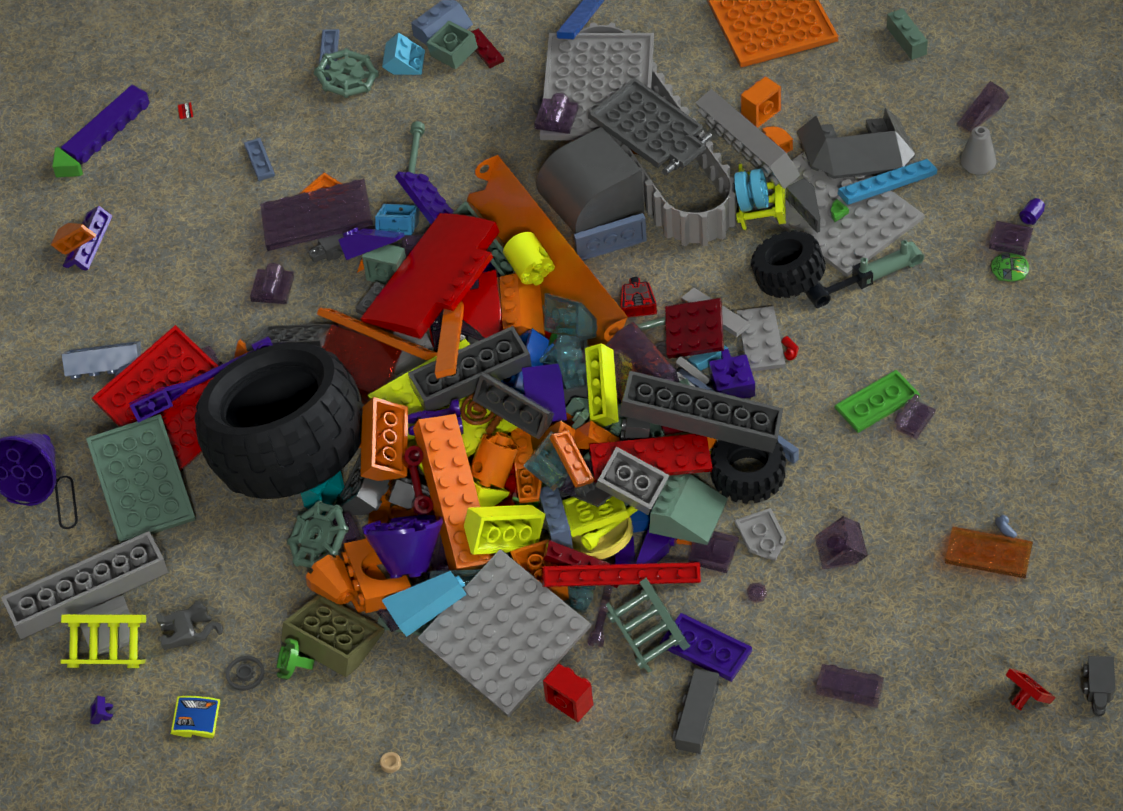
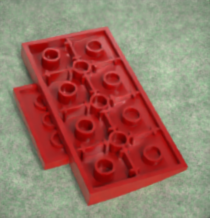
[360,213,500,339]

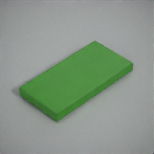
[835,370,920,433]

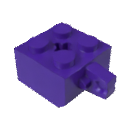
[709,349,755,399]

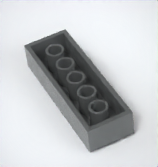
[408,326,532,411]

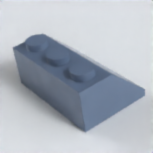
[411,0,473,45]

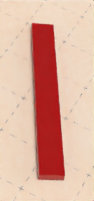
[542,562,701,587]

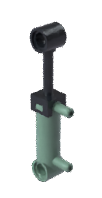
[806,240,924,308]

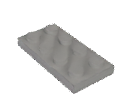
[737,306,786,372]

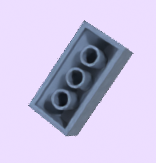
[61,341,141,379]

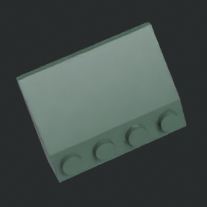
[649,474,728,545]

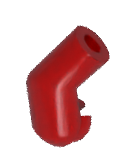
[781,336,799,360]

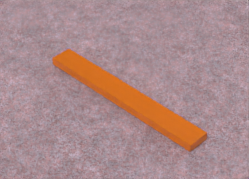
[435,301,464,379]
[317,308,437,360]

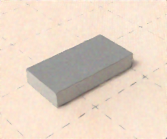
[676,357,711,385]

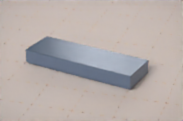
[244,138,275,181]

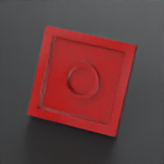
[1005,668,1056,711]

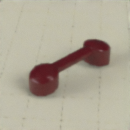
[402,446,433,516]

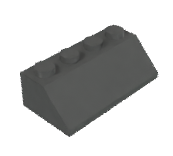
[473,372,555,439]

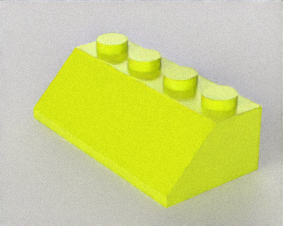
[464,505,546,555]

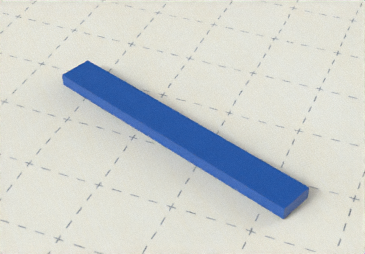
[557,0,605,39]

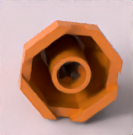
[306,555,354,604]

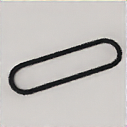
[55,476,78,529]

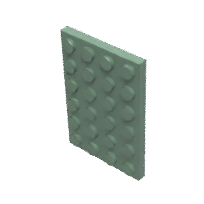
[86,414,196,544]

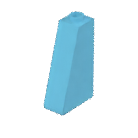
[382,571,467,637]

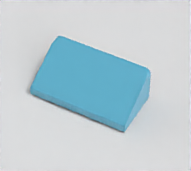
[687,345,728,371]

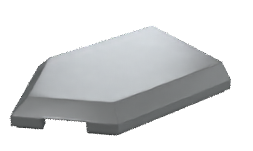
[734,508,786,561]

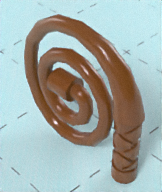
[460,393,503,435]

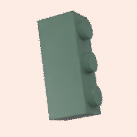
[887,8,928,60]

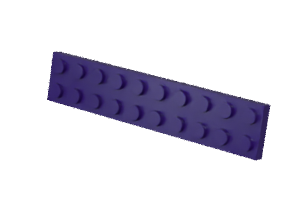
[395,171,501,294]

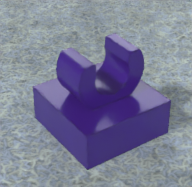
[90,696,113,724]

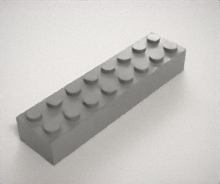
[695,89,800,189]
[1,531,168,640]

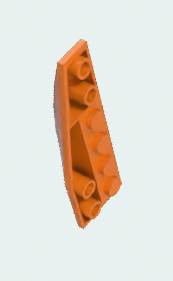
[511,428,548,504]

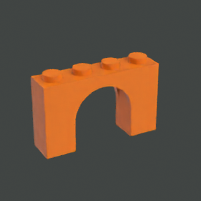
[341,538,411,613]

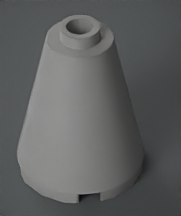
[960,126,996,175]

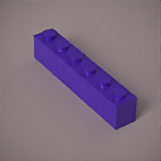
[61,85,150,165]

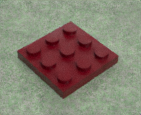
[665,298,724,359]

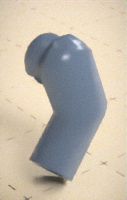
[995,515,1018,541]

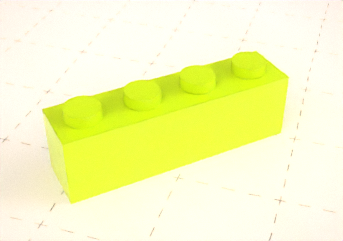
[585,343,619,427]

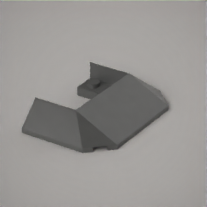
[797,108,915,179]

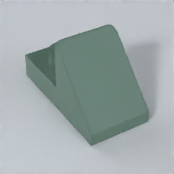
[566,397,589,430]

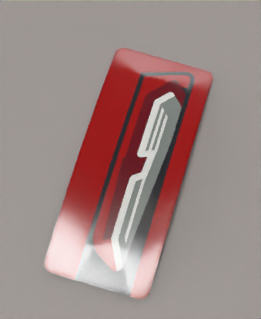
[178,102,193,119]

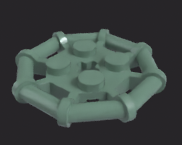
[314,48,379,98]
[287,501,349,570]

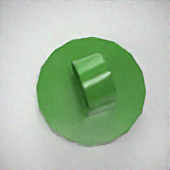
[276,638,315,680]

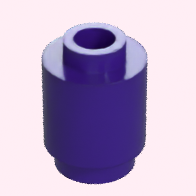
[1020,198,1045,225]

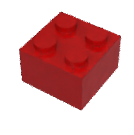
[543,663,593,722]

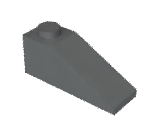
[786,178,821,233]

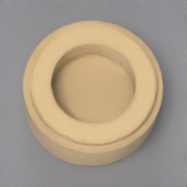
[380,752,401,773]

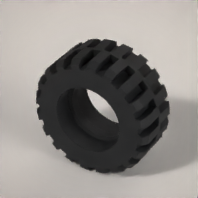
[751,230,826,298]
[711,440,786,504]

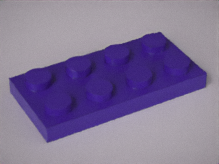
[660,613,752,682]

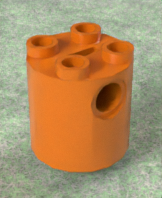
[470,431,519,488]

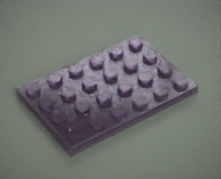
[260,179,373,251]

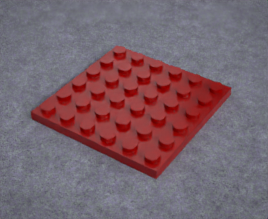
[92,325,218,472]

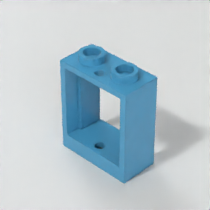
[375,204,419,235]

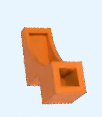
[543,421,620,454]

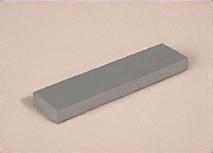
[681,288,750,337]

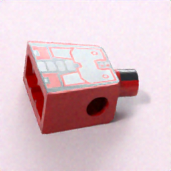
[621,277,657,317]

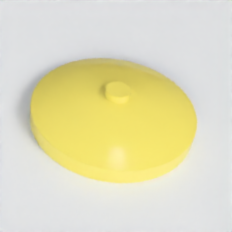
[571,517,633,560]

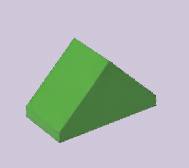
[53,147,83,177]

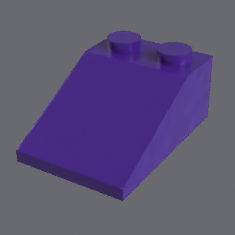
[338,227,405,260]

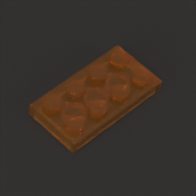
[945,527,1033,579]

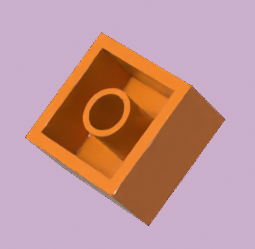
[741,76,781,128]

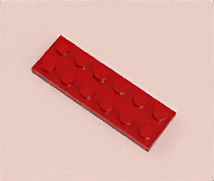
[589,434,712,483]

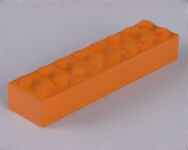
[413,414,493,576]

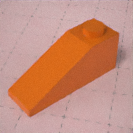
[51,223,96,254]

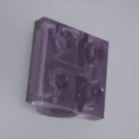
[534,93,579,134]
[250,263,294,304]
[688,531,739,573]

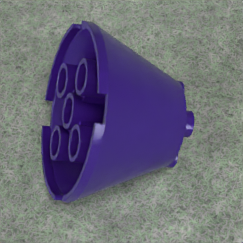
[0,433,56,506]
[362,515,443,578]

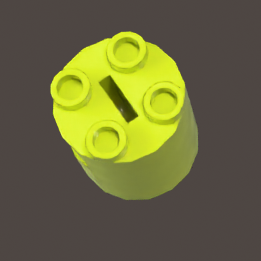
[503,232,555,286]

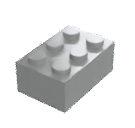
[595,447,669,515]

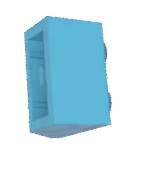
[382,32,425,75]

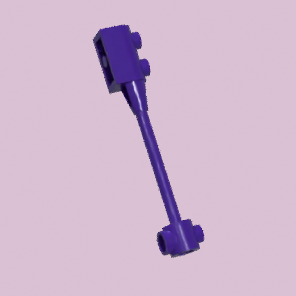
[129,336,273,423]

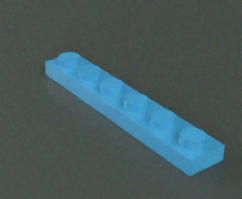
[838,159,938,205]

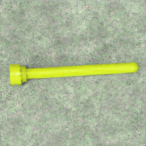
[581,506,638,551]

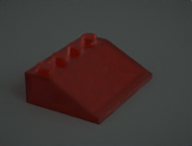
[322,325,402,396]

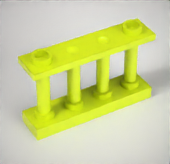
[736,164,786,230]
[61,614,146,668]

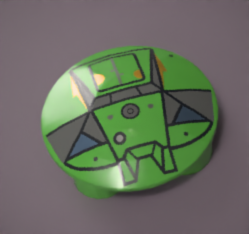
[991,253,1029,281]

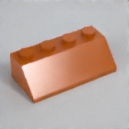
[499,273,545,337]
[360,397,408,481]

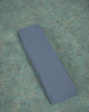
[318,29,340,81]

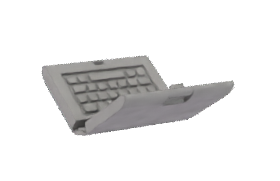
[77,595,141,657]

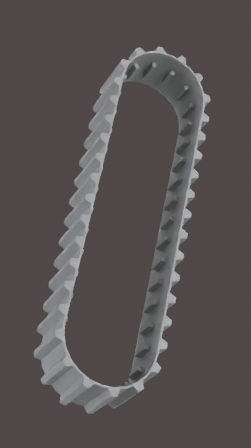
[579,22,737,247]

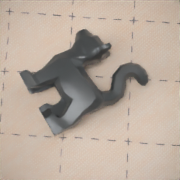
[156,601,223,650]

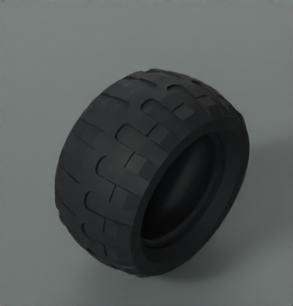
[194,343,363,499]

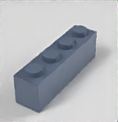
[540,485,573,549]

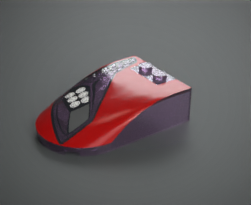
[429,270,503,352]

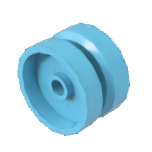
[734,168,769,212]

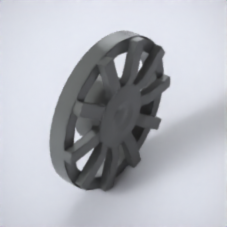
[226,656,264,691]

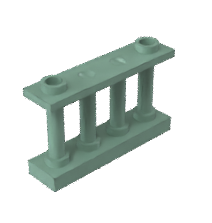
[605,578,690,673]

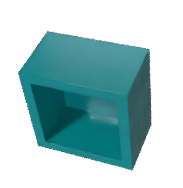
[301,471,344,516]

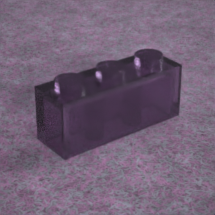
[816,664,884,708]

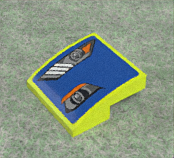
[170,696,220,738]

